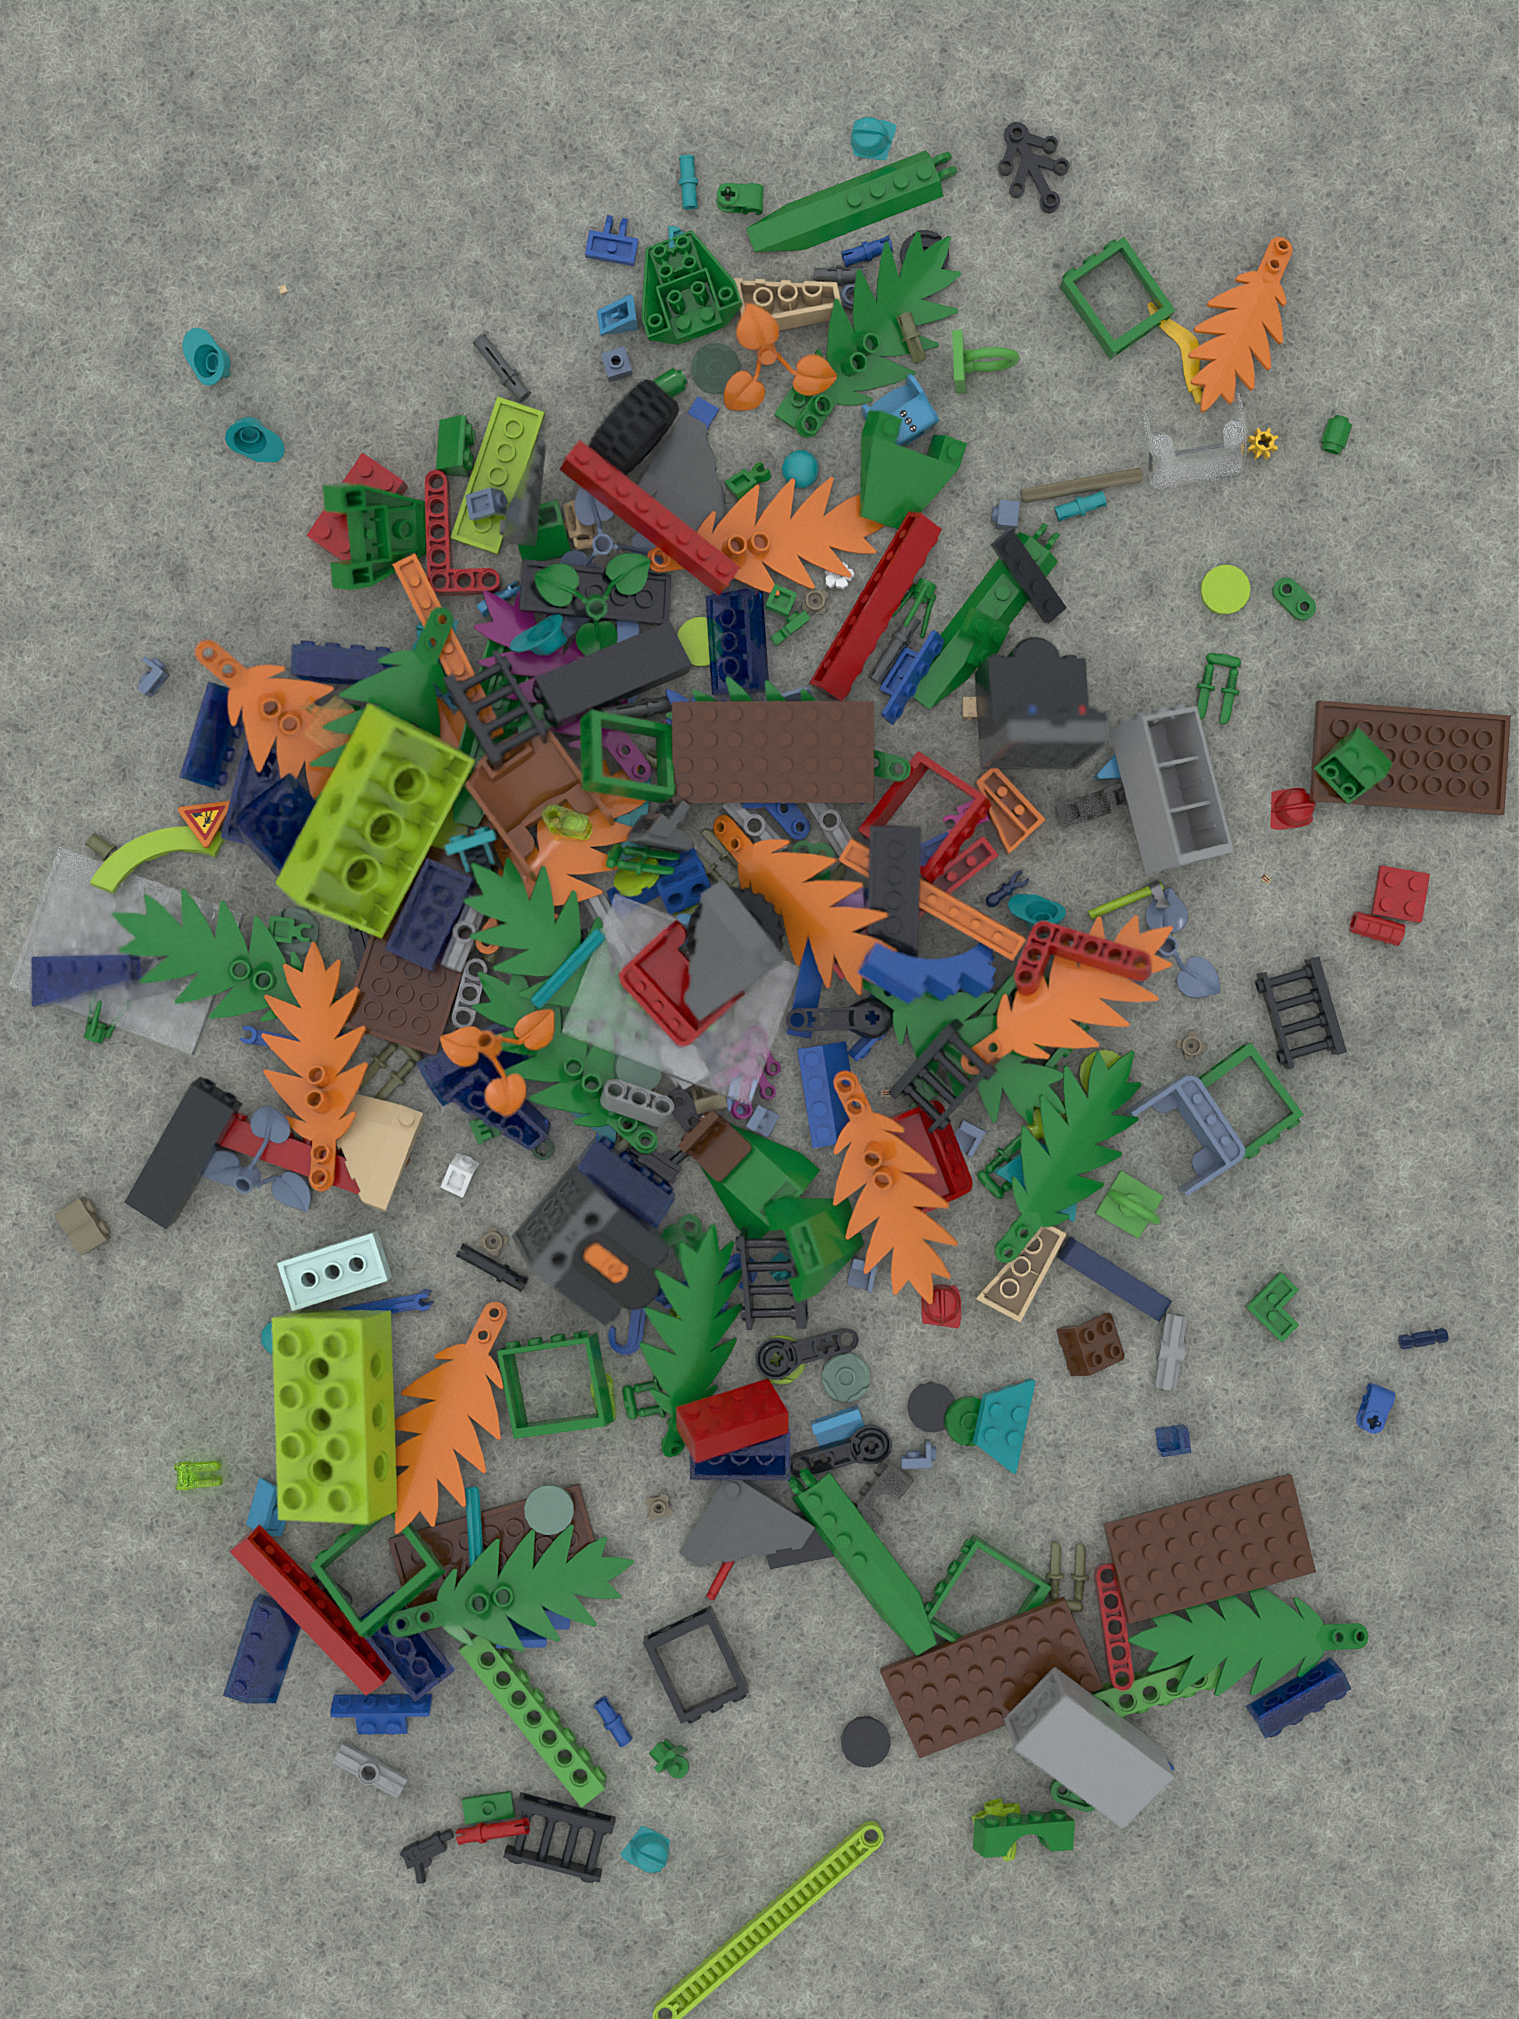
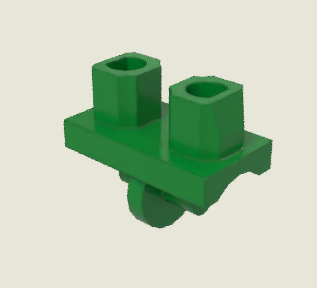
[649,1739,690,1779]

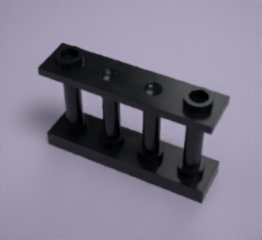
[444,650,549,771]
[1255,957,1347,1069]
[888,1018,1000,1134]
[735,1227,809,1330]
[503,1792,616,1883]

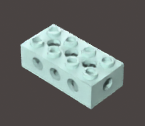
[277,1230,392,1311]

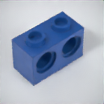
[656,860,711,915]

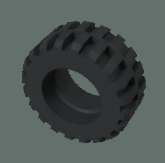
[588,379,679,476]
[686,887,785,955]

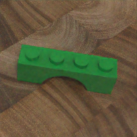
[973,1809,1075,1858]

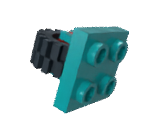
[444,826,500,888]

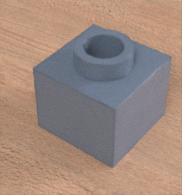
[601,346,633,382]
[991,499,1020,531]

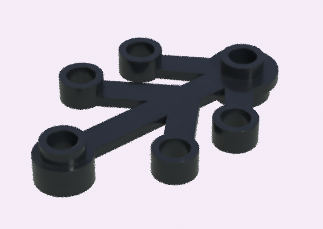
[998,122,1069,213]

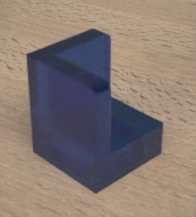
[1155,1424,1192,1457]

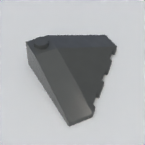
[638,412,726,533]
[500,440,546,546]
[684,879,785,1021]
[679,1470,815,1567]

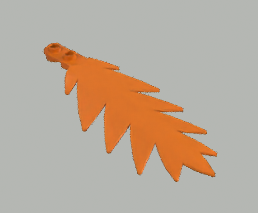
[647,477,885,596]
[195,640,357,807]
[475,759,646,954]
[713,815,897,995]
[961,915,1173,1075]
[261,942,368,1192]
[833,1071,958,1304]
[395,1302,507,1535]

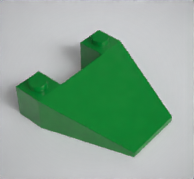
[860,410,967,530]
[322,483,427,590]

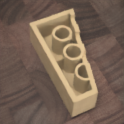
[734,278,841,331]
[976,1226,1067,1323]

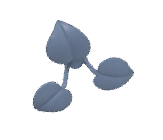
[559,487,662,573]
[1128,888,1220,998]
[202,1106,311,1212]

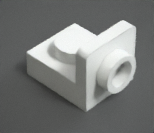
[441,1153,479,1198]

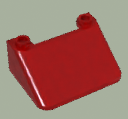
[619,920,745,1046]
[889,1100,973,1214]

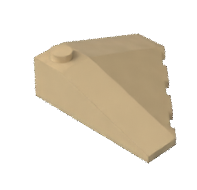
[336,1094,423,1211]

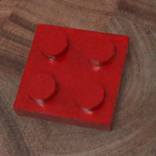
[1371,865,1430,923]

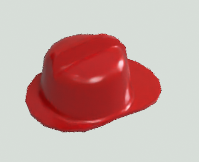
[1270,788,1316,830]
[921,1284,961,1329]

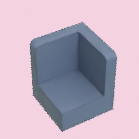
[950,1119,986,1158]
[847,1256,878,1293]

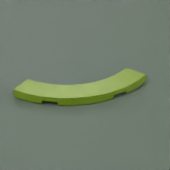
[90,826,227,894]

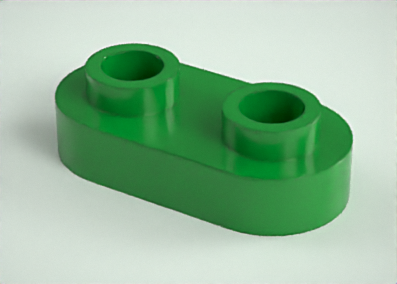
[1272,577,1316,621]
[1050,1779,1095,1812]

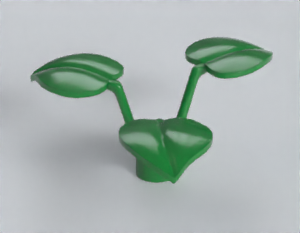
[534,553,651,656]

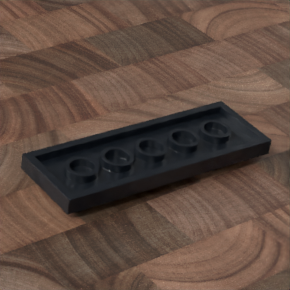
[519,560,671,625]
[867,825,921,958]

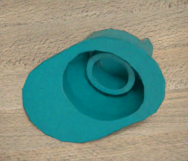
[850,117,897,160]
[182,328,231,386]
[225,417,285,463]
[510,614,567,656]
[1008,894,1066,935]
[620,1826,670,1873]

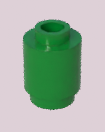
[653,367,688,398]
[1321,415,1352,455]

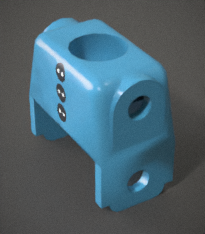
[861,374,939,447]

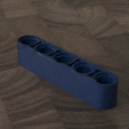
[1057,1236,1172,1322]

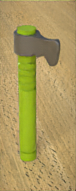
[1088,880,1170,920]

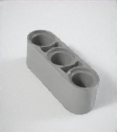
[452,958,487,1028]
[600,1079,674,1127]

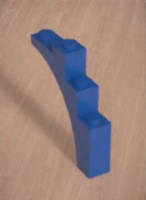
[857,942,996,1004]

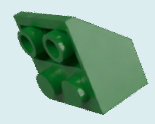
[436,415,476,477]
[517,500,571,562]
[1314,727,1392,804]

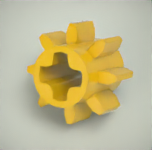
[1246,428,1278,460]

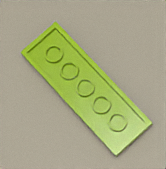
[450,396,545,556]

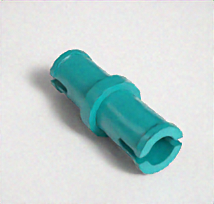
[678,155,698,210]
[1054,491,1107,522]

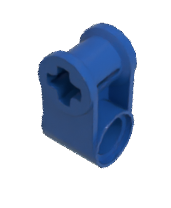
[1356,1383,1395,1434]

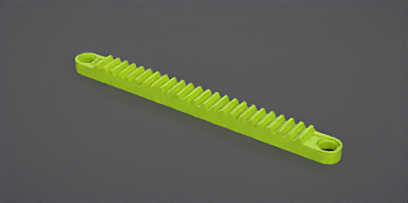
[653,1821,884,2019]

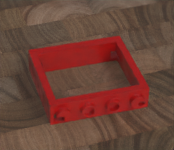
[858,751,992,884]

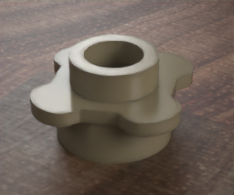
[802,588,828,615]
[1176,1031,1206,1060]
[479,1226,508,1256]
[645,1493,673,1521]

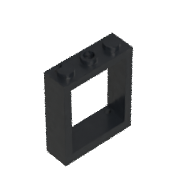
[643,1606,749,1724]

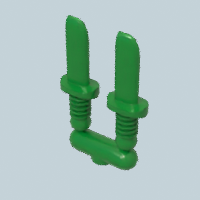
[1196,653,1241,724]
[606,844,680,876]
[977,1134,1021,1199]
[622,1375,667,1420]

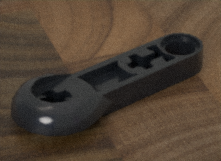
[786,997,893,1039]
[755,1328,859,1380]
[789,1424,892,1478]

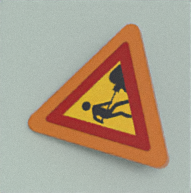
[178,801,233,848]

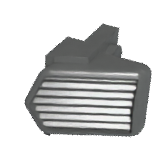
[627,800,695,853]

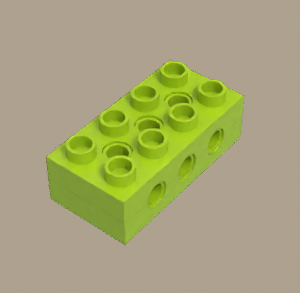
[275,703,475,938]
[272,1309,397,1524]

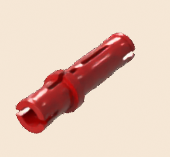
[456,1817,530,1845]

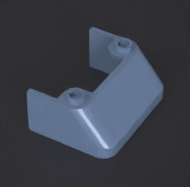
[1125,1075,1245,1196]

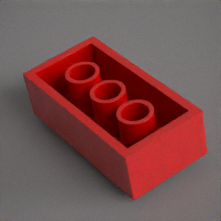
[306,453,408,561]
[676,1378,789,1463]

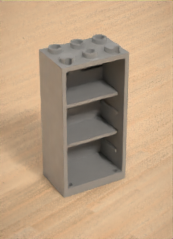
[1109,704,1234,875]
[1004,1667,1174,1828]

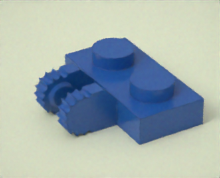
[585,215,639,266]

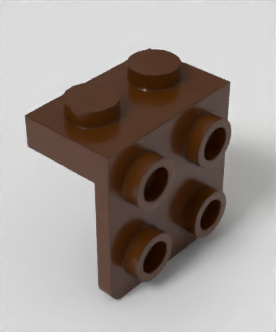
[678,1110,752,1182]
[1056,1313,1125,1376]

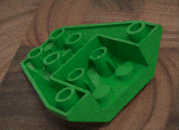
[641,230,743,345]
[701,1123,820,1238]
[763,1198,865,1303]

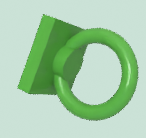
[952,329,1020,393]
[1095,1170,1164,1239]

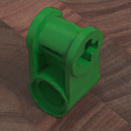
[716,183,764,215]

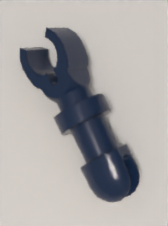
[986,870,1029,907]

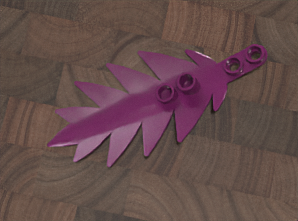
[474,590,651,783]

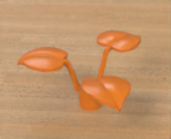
[723,303,837,411]
[440,1009,555,1116]

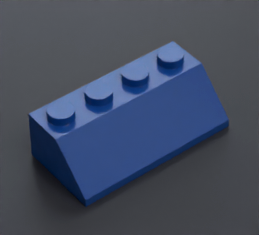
[797,1041,856,1148]

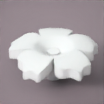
[824,562,855,590]

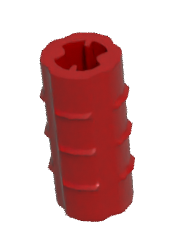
[1349,911,1405,946]

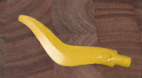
[1147,302,1204,405]

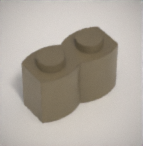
[54,1196,111,1256]

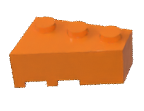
[974,768,1046,855]

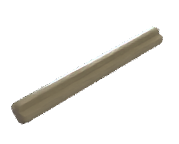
[1021,468,1143,503]

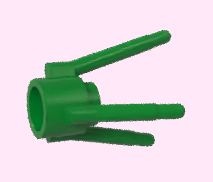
[892,578,937,638]
[83,980,132,1044]

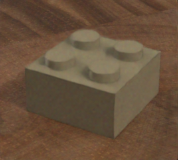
[691,1079,728,1114]

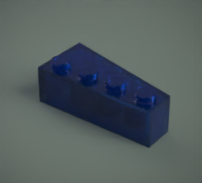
[442,1056,551,1151]

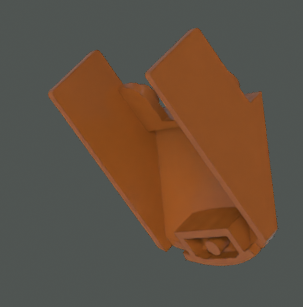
[465,728,615,881]

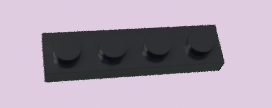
[990,529,1067,624]

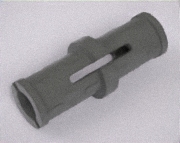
[814,265,864,286]

